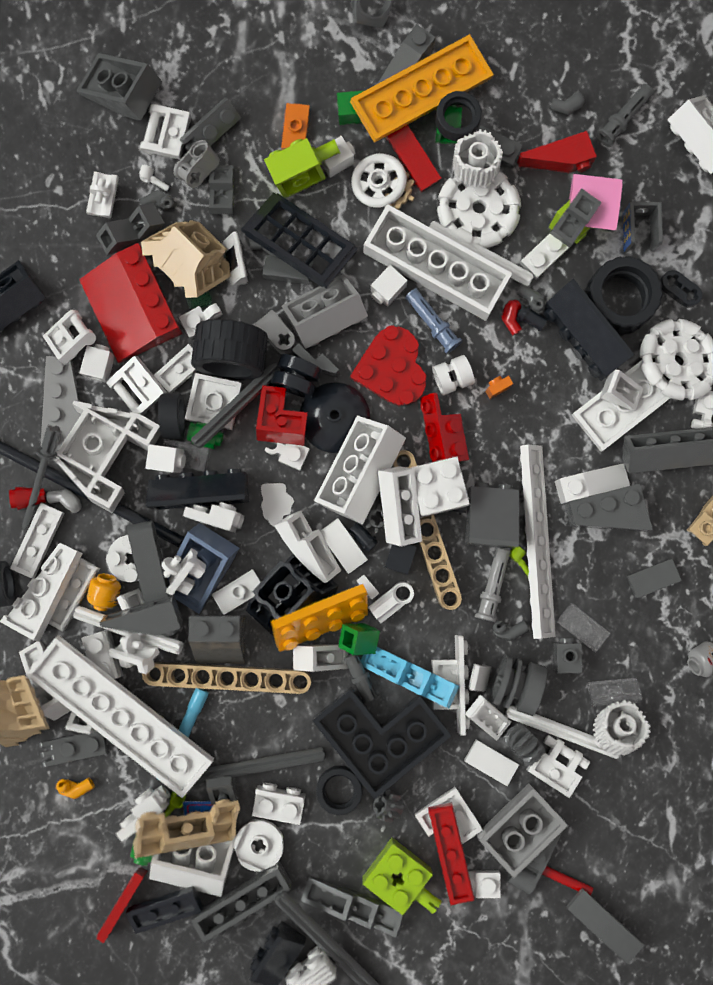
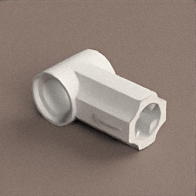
[368,581,414,623]

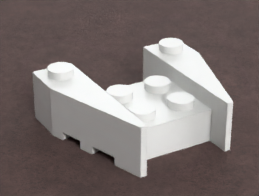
[54,401,161,513]

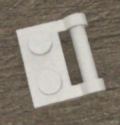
[139,104,191,160]
[43,309,96,365]
[107,356,167,416]

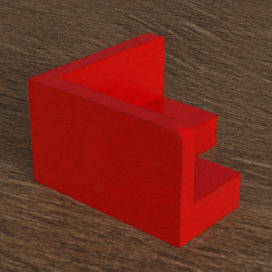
[256,385,307,446]

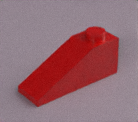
[517,131,597,173]

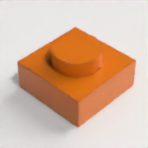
[485,376,513,399]

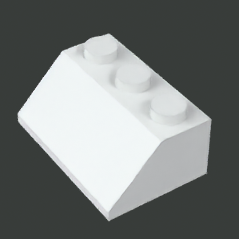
[667,95,713,174]
[149,838,235,897]

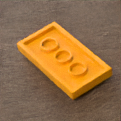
[271,584,368,652]

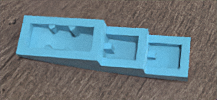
[361,647,459,708]

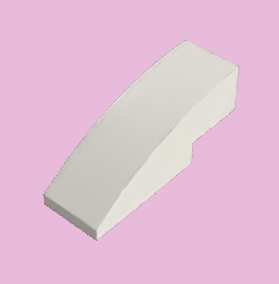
[274,511,341,583]

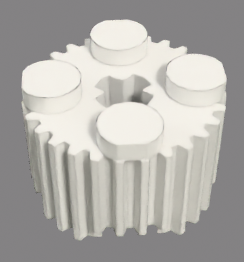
[453,129,503,188]
[593,700,651,756]

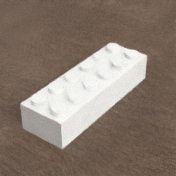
[364,204,512,321]

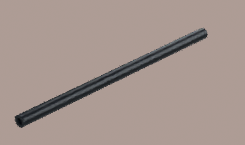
[0,441,184,547]

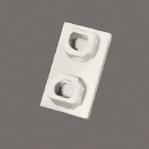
[86,171,119,218]
[162,548,206,595]
[109,632,159,674]

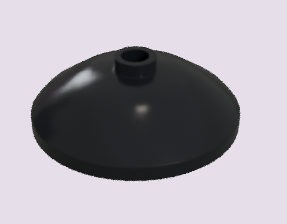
[300,382,370,453]

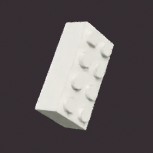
[314,416,406,525]

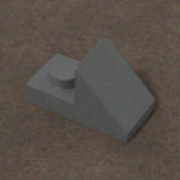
[206,776,238,805]

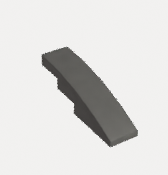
[301,877,406,938]

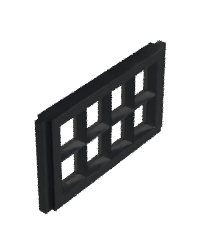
[241,192,358,289]

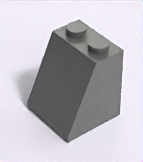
[465,482,519,548]
[189,615,246,664]

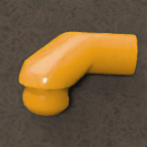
[56,777,95,799]

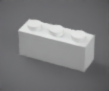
[378,466,422,546]

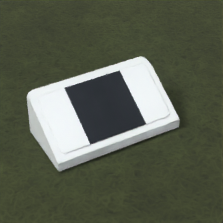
[222,232,248,286]

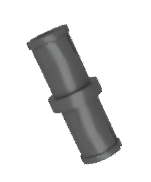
[343,654,377,703]

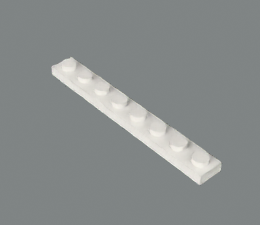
[520,445,556,639]

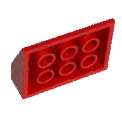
[79,243,183,363]

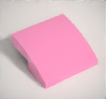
[569,174,622,230]

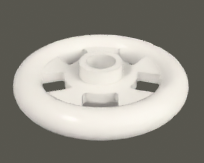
[351,153,407,208]

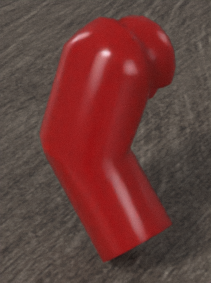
[502,299,522,336]

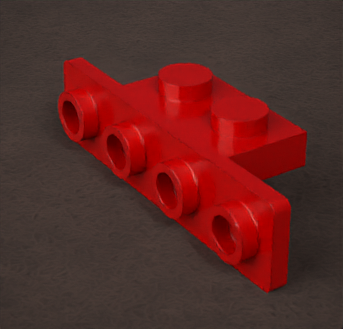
[420,393,469,462]

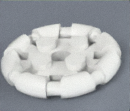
[437,171,521,248]
[640,319,713,401]

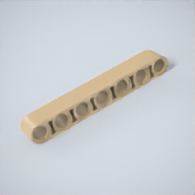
[393,450,462,610]
[142,662,312,694]

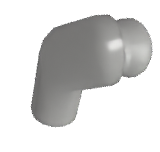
[46,489,82,513]

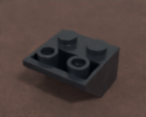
[249,921,306,985]

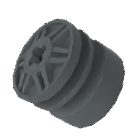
[491,654,547,716]

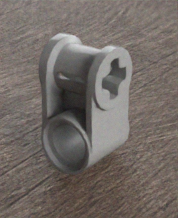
[174,140,219,188]
[254,310,296,355]

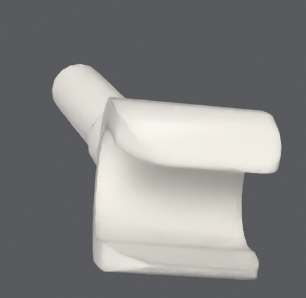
[139,165,170,191]

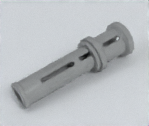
[475,548,511,623]

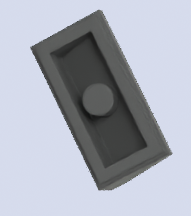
[262,255,313,285]

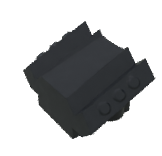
[246,554,339,636]

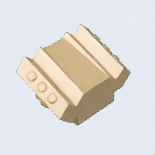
[141,220,231,298]
[0,675,49,747]

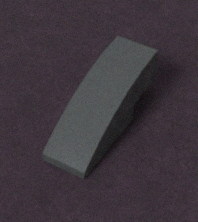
[566,888,645,964]

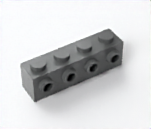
[622,427,713,473]
[191,861,292,943]

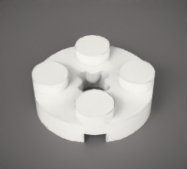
[106,535,139,582]
[234,819,284,872]

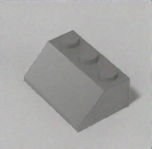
[282,274,368,349]
[477,783,568,878]

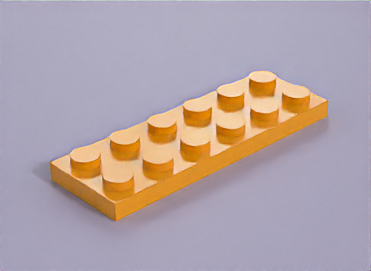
[350,34,494,143]

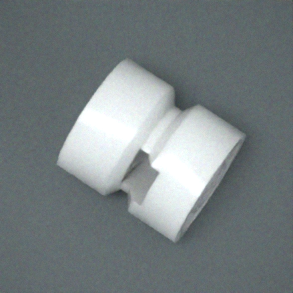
[432,355,475,396]

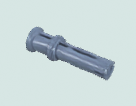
[405,288,463,354]

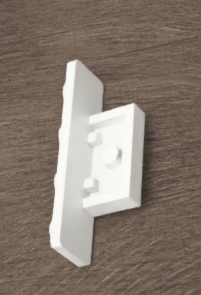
[431,635,470,735]

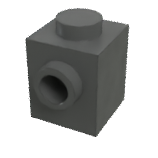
[553,638,582,673]

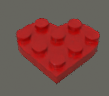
[350,325,426,406]

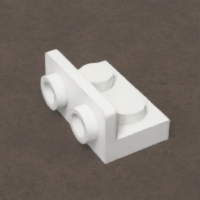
[252,783,306,825]

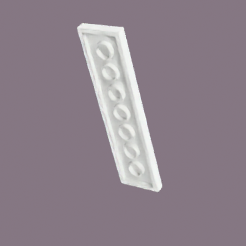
[26,635,214,798]

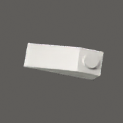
[555,463,630,504]
[19,641,71,721]

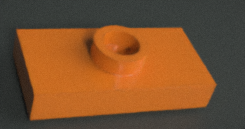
[281,103,310,150]

